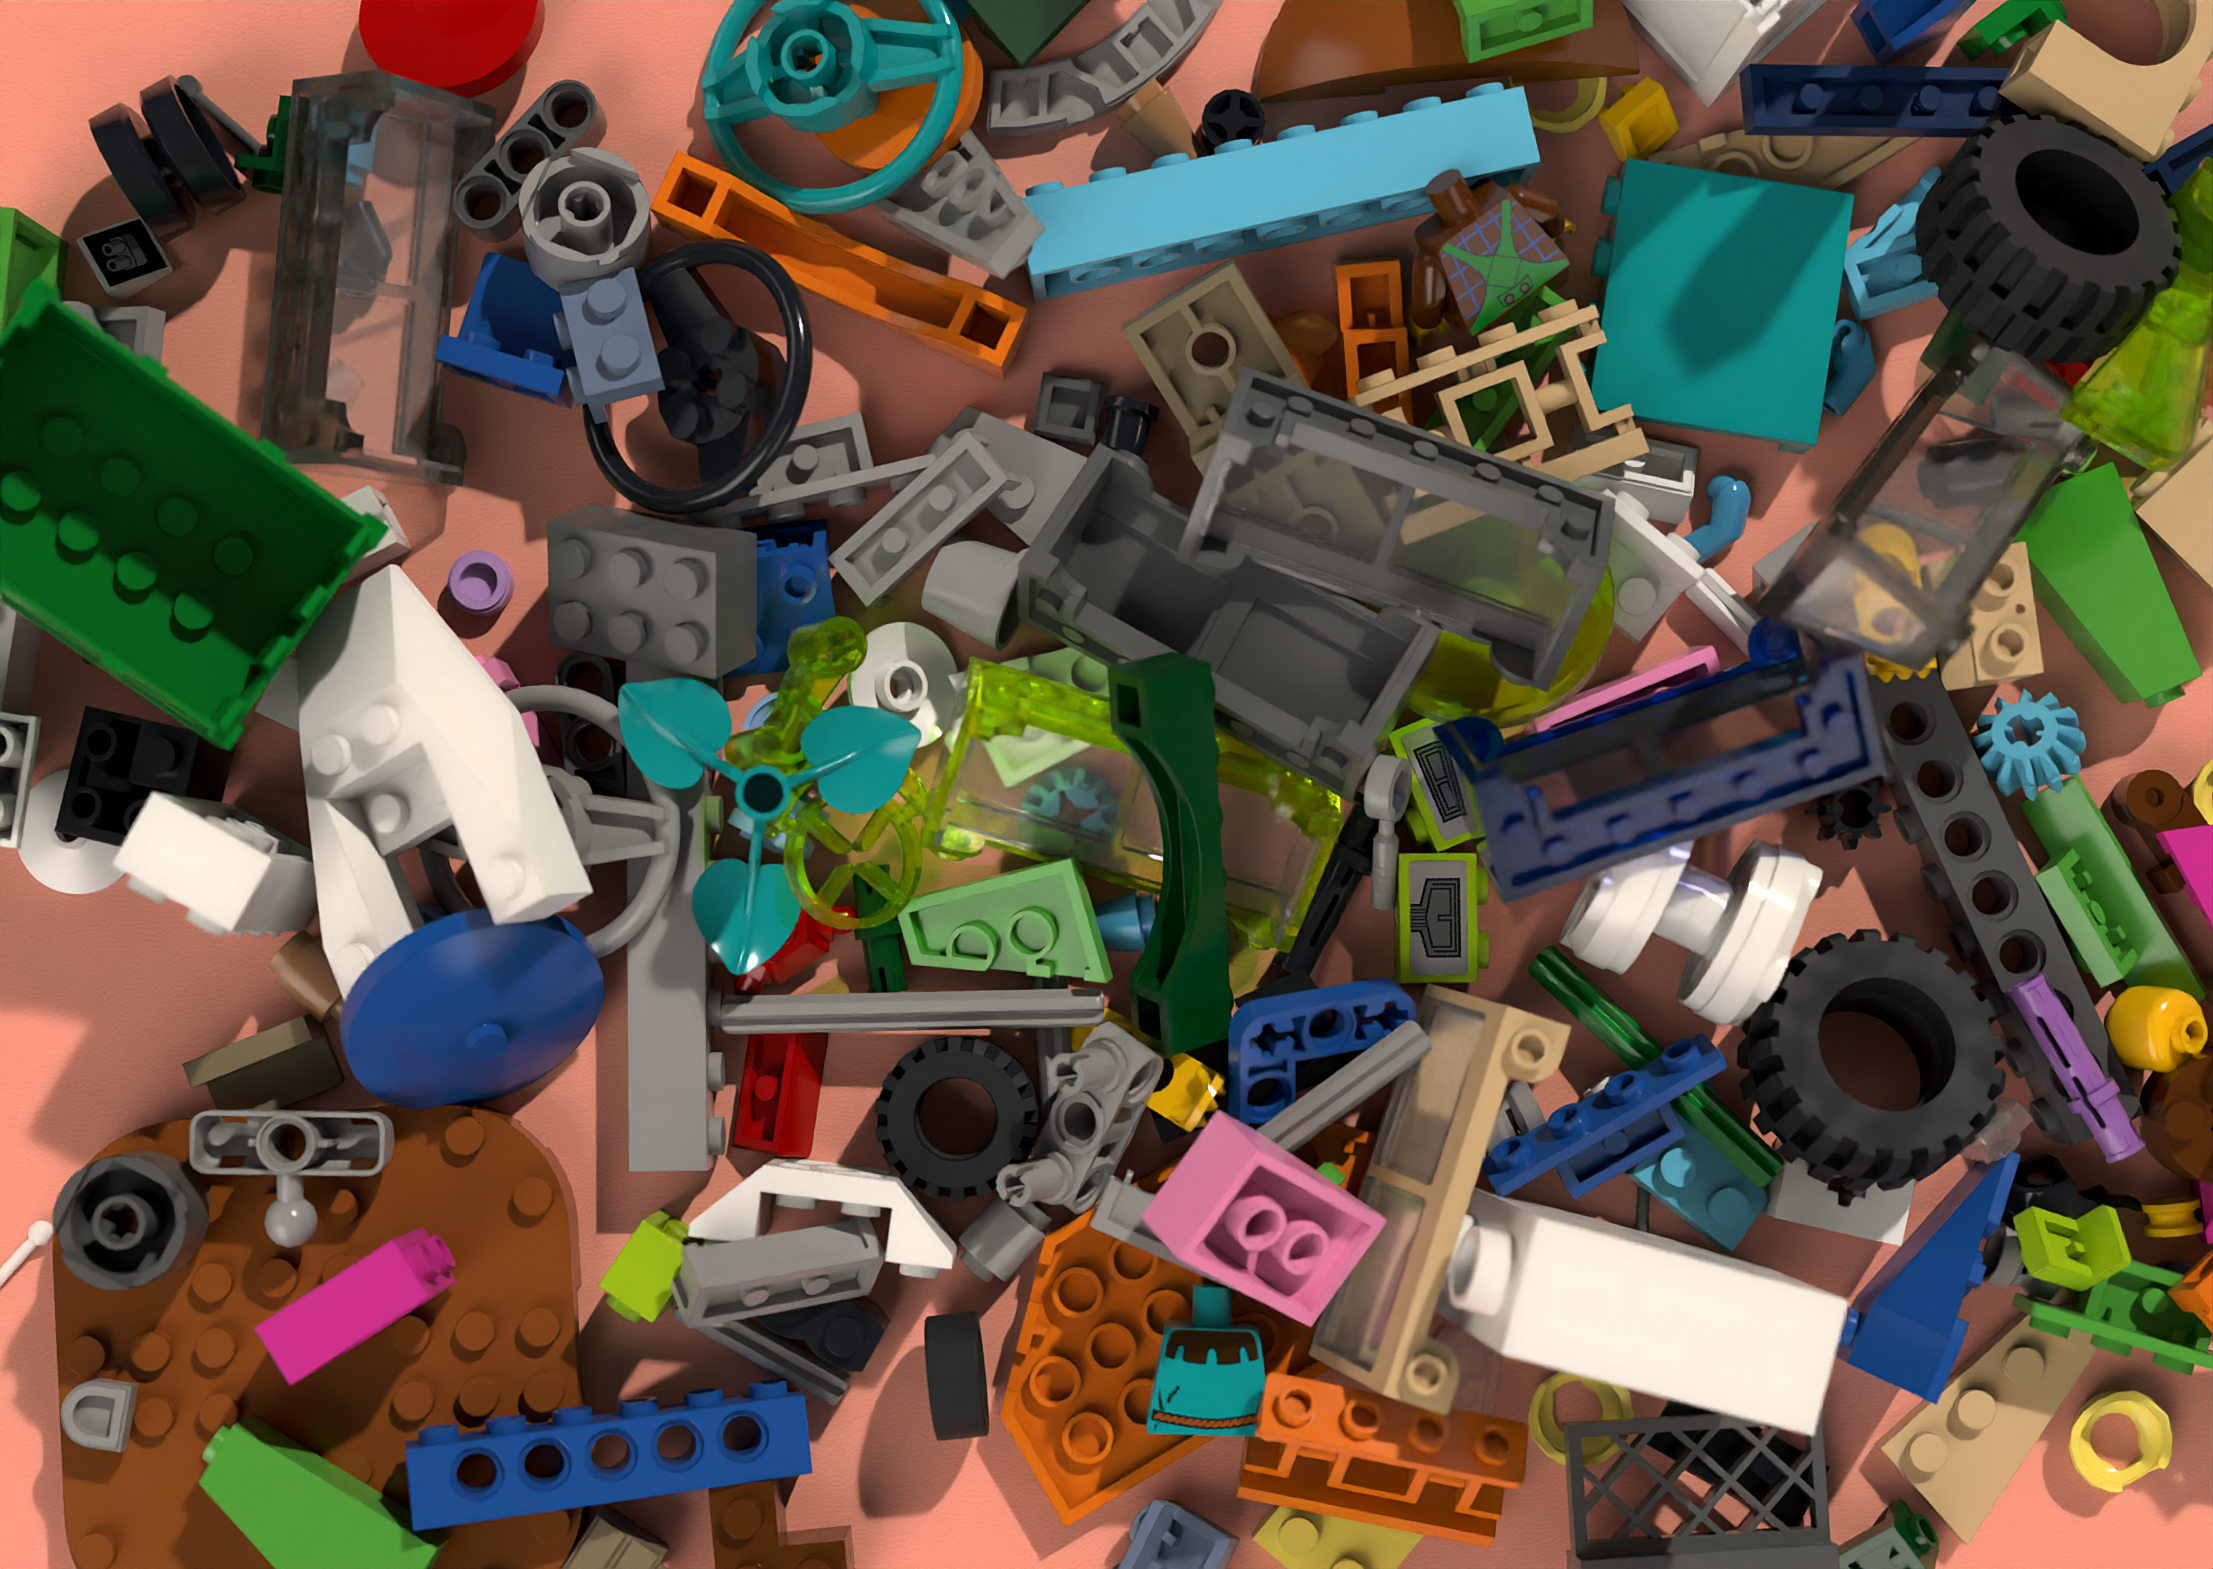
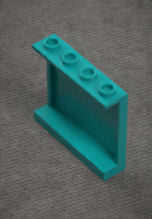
[1578,158,1855,455]

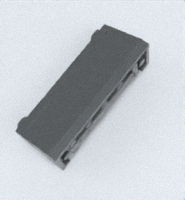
[1017,443,1442,803]

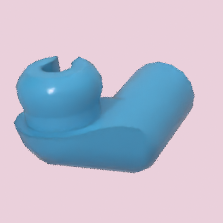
[1683,473,1752,565]

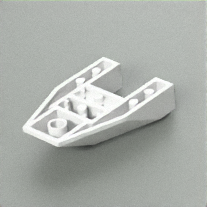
[296,564,593,1002]

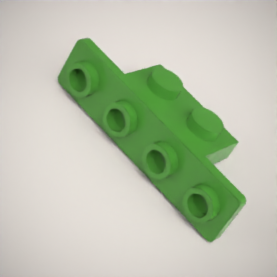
[2020,775,2207,1002]
[2012,1259,2213,1375]

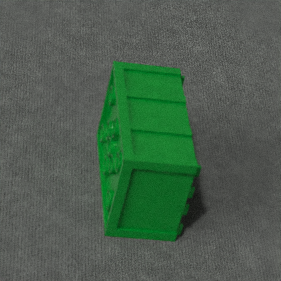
[0,275,391,750]

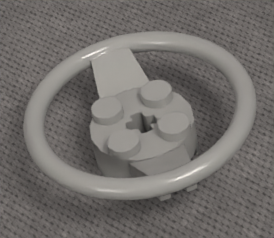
[417,685,681,960]

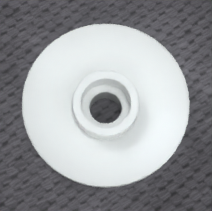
[847,622,959,748]
[18,768,127,894]

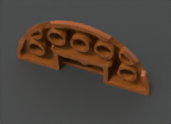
[1259,0,1640,104]

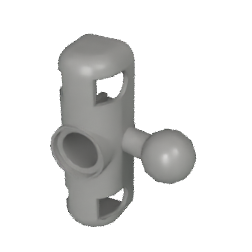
[189,1109,394,1247]

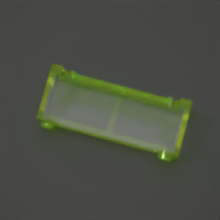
[919,656,1344,953]

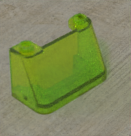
[2058,156,2213,472]

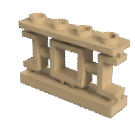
[1345,299,1650,545]

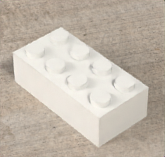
[112,792,318,937]

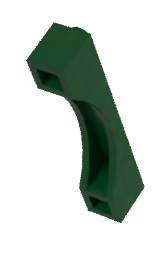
[1107,651,1234,1057]

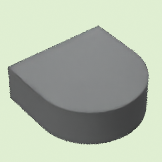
[61,1378,139,1452]

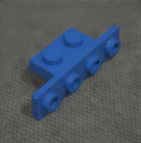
[1481,1034,1728,1200]

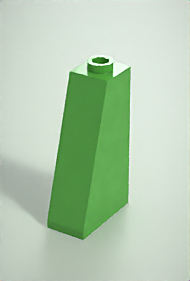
[1976,462,2202,709]
[198,1415,451,1569]

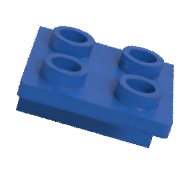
[434,252,577,409]
[722,518,843,678]

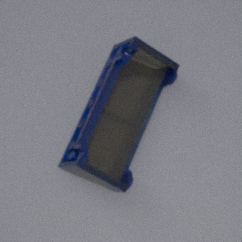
[1432,602,1887,904]

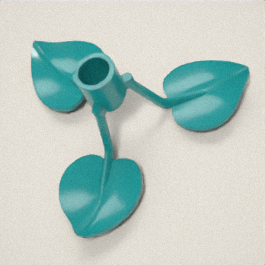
[618,678,922,975]

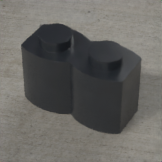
[755,1296,890,1372]

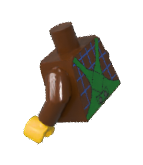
[1403,169,1576,347]

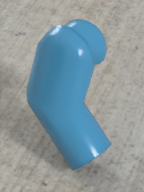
[1822,318,1876,418]

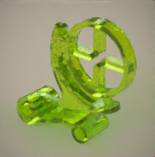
[724,616,936,930]

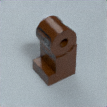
[2111,770,2209,894]

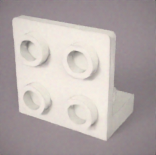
[1538,489,1707,644]

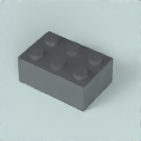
[547,503,757,679]

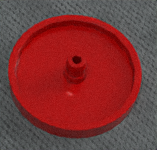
[359,0,545,101]

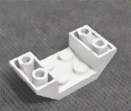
[688,1156,959,1278]

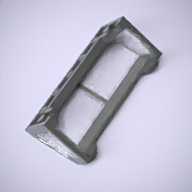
[1175,366,1616,692]

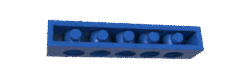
[405,1379,813,1531]

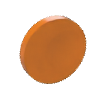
[807,0,983,175]

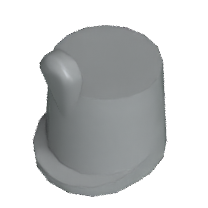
[921,531,1029,651]

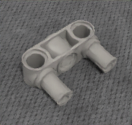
[996,1021,1164,1214]

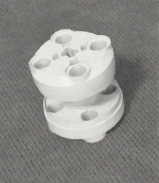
[1559,784,1823,1027]

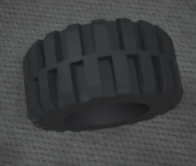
[1915,114,2182,364]
[1737,929,2007,1192]

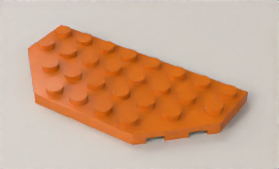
[1000,1122,1443,1528]

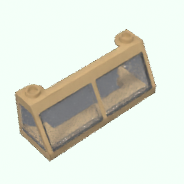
[1306,983,1571,1416]

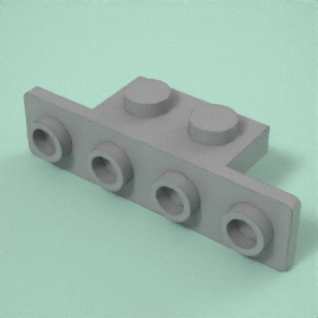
[685,412,937,531]

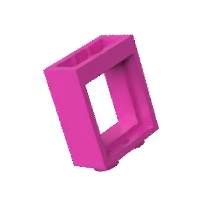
[255,1227,457,1385]

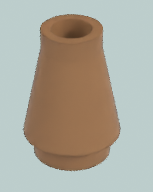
[1116,78,1206,160]

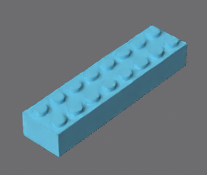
[1023,83,1540,302]

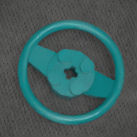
[701,0,964,214]

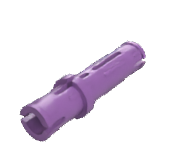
[2006,971,2146,1163]

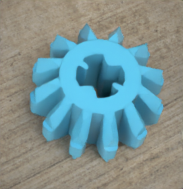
[1971,688,2086,802]

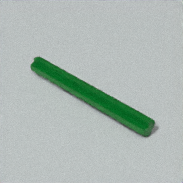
[1528,945,1785,1187]

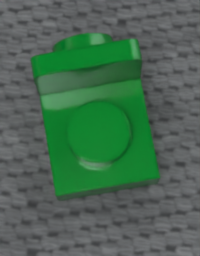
[1956,0,2071,62]

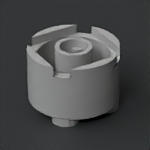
[519,147,652,291]

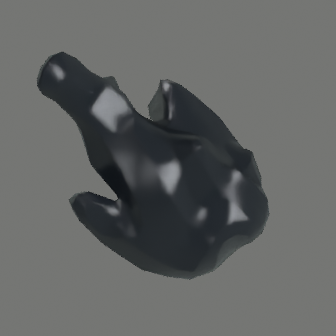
[2004,1154,2143,1223]

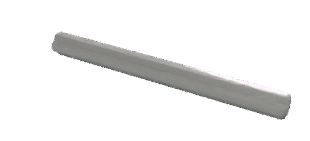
[720,988,1104,1034]

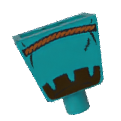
[1146,1283,1266,1437]

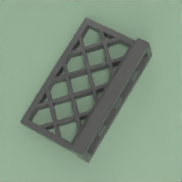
[1563,1409,1840,1569]

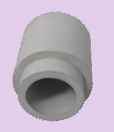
[958,1193,1053,1283]

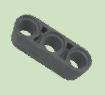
[452,79,607,243]
[555,651,627,799]

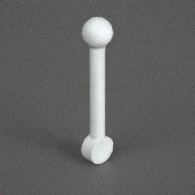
[0,1220,54,1287]

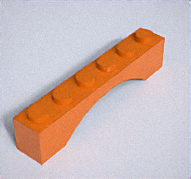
[650,150,1030,381]

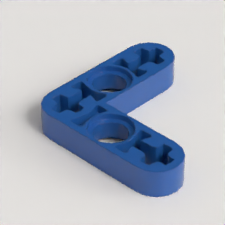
[1228,978,1417,1155]

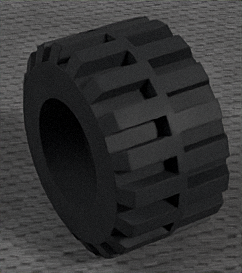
[875,1035,1039,1201]

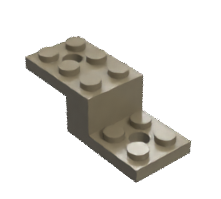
[1122,258,1401,560]

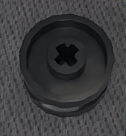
[88,75,246,243]

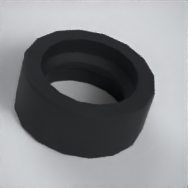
[924,1311,989,1441]

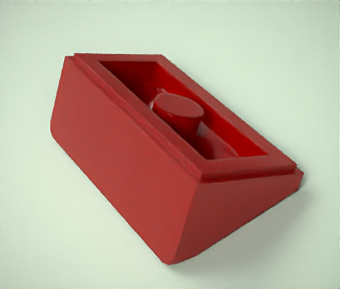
[732,1032,828,1157]

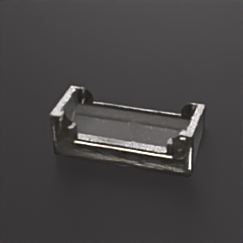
[259,69,497,487]
[1755,330,2107,672]

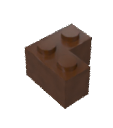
[708,1478,855,1569]

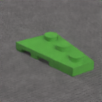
[894,854,1113,983]

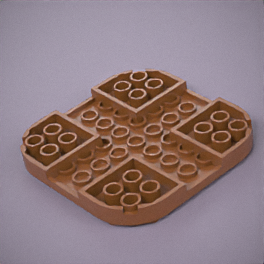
[52,1104,590,1569]

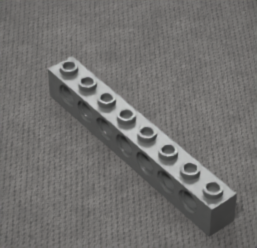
[1839,667,2145,1146]

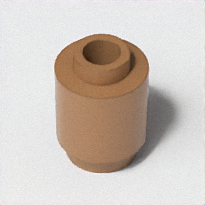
[268,930,344,1024]

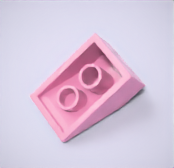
[1140,1109,1388,1327]

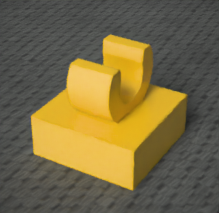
[1596,76,1680,163]

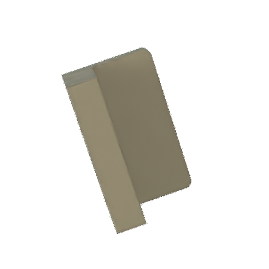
[182,1014,344,1110]

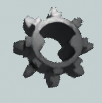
[1805,770,1892,850]

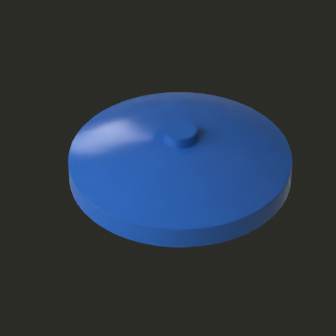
[340,907,604,1109]

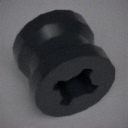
[1200,89,1265,156]

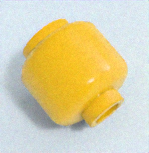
[2104,985,2207,1073]

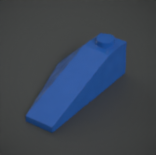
[1834,1146,2021,1405]

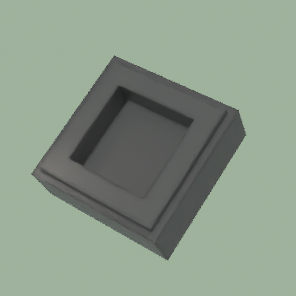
[1032,372,1105,448]

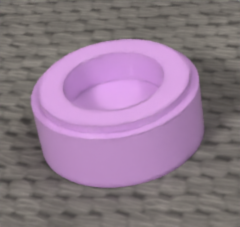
[447,550,515,616]

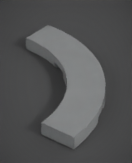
[987,0,1223,137]

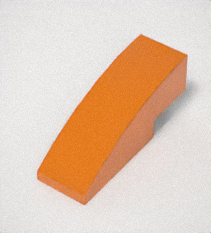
[1331,254,1414,426]

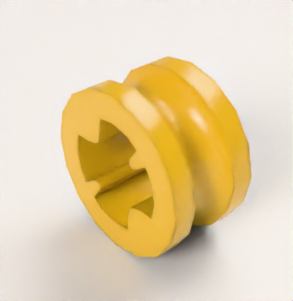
[2141,1196,2204,1237]

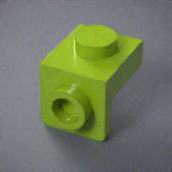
[2012,1205,2131,1292]

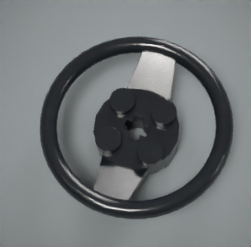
[582,238,813,515]

